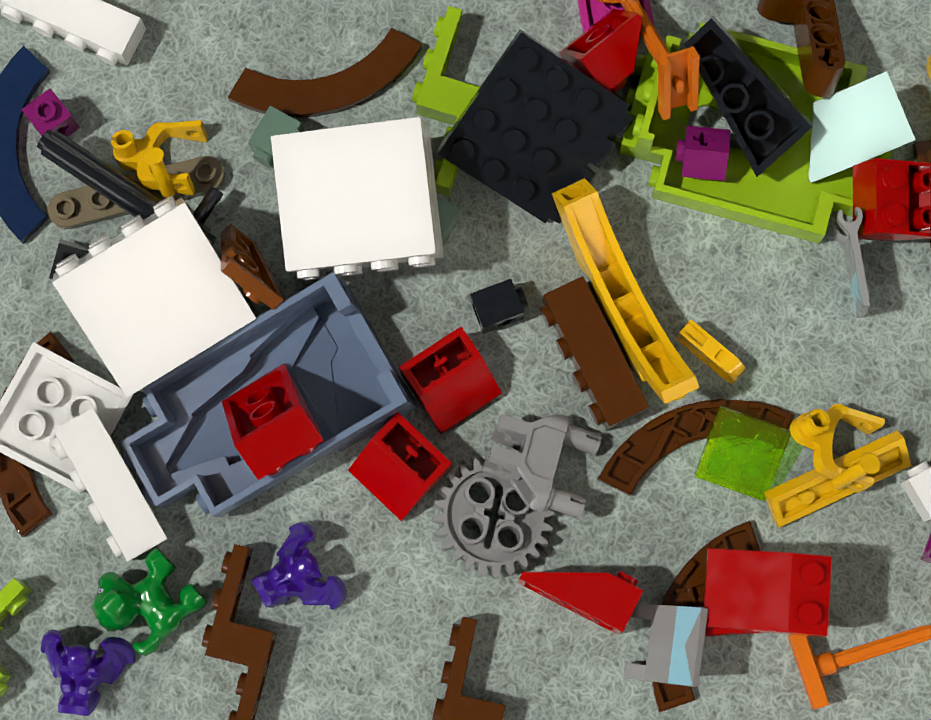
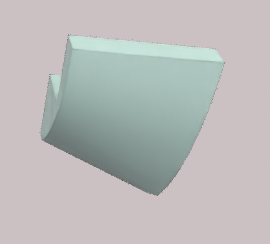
[808,71,916,183]

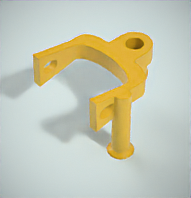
[111,120,208,197]
[790,404,885,494]

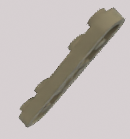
[48,156,225,229]

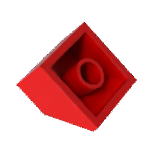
[559,9,642,92]

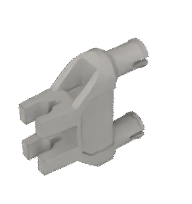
[482,414,602,520]

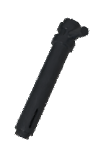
[36,129,223,245]

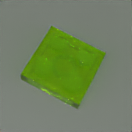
[694,405,791,502]

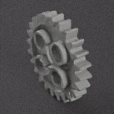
[432,458,554,579]

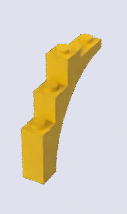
[552,178,699,404]

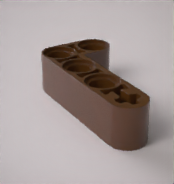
[757,0,846,98]

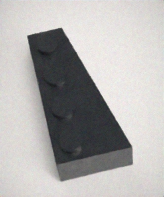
[684,16,813,177]

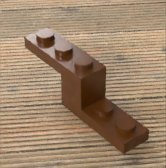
[202,544,277,720]
[432,617,506,720]

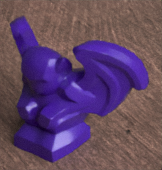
[252,521,347,610]
[41,629,135,716]

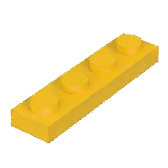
[764,430,911,528]

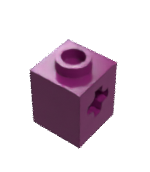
[21,88,80,137]
[676,126,730,181]

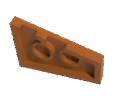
[221,223,284,310]

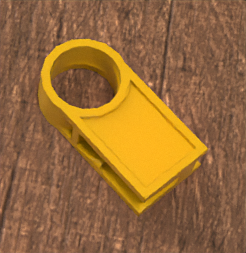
[676,319,746,384]

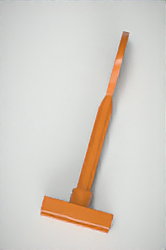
[597,0,700,120]
[787,625,931,710]

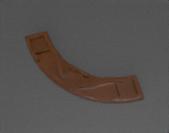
[228,28,423,118]
[0,331,75,537]
[597,399,795,496]
[652,521,761,712]

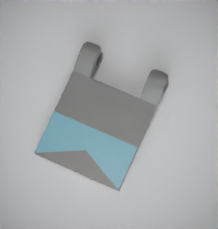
[832,207,871,319]
[624,603,708,687]

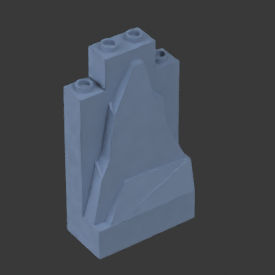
[120,272,418,517]

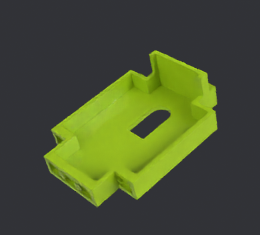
[615,22,892,244]

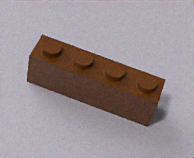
[539,276,649,431]

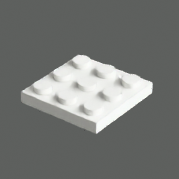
[0,342,133,493]

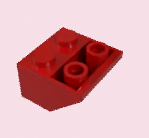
[853,158,931,241]
[399,326,502,434]
[348,412,453,522]

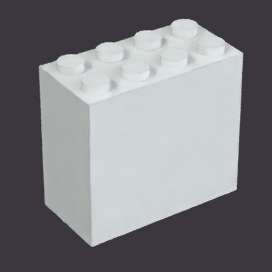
[271,117,444,281]
[52,196,257,397]

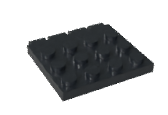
[437,29,637,224]

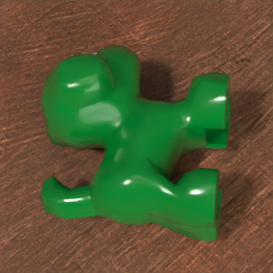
[92,548,208,656]

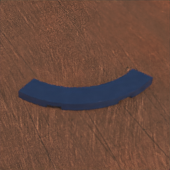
[0,46,51,244]

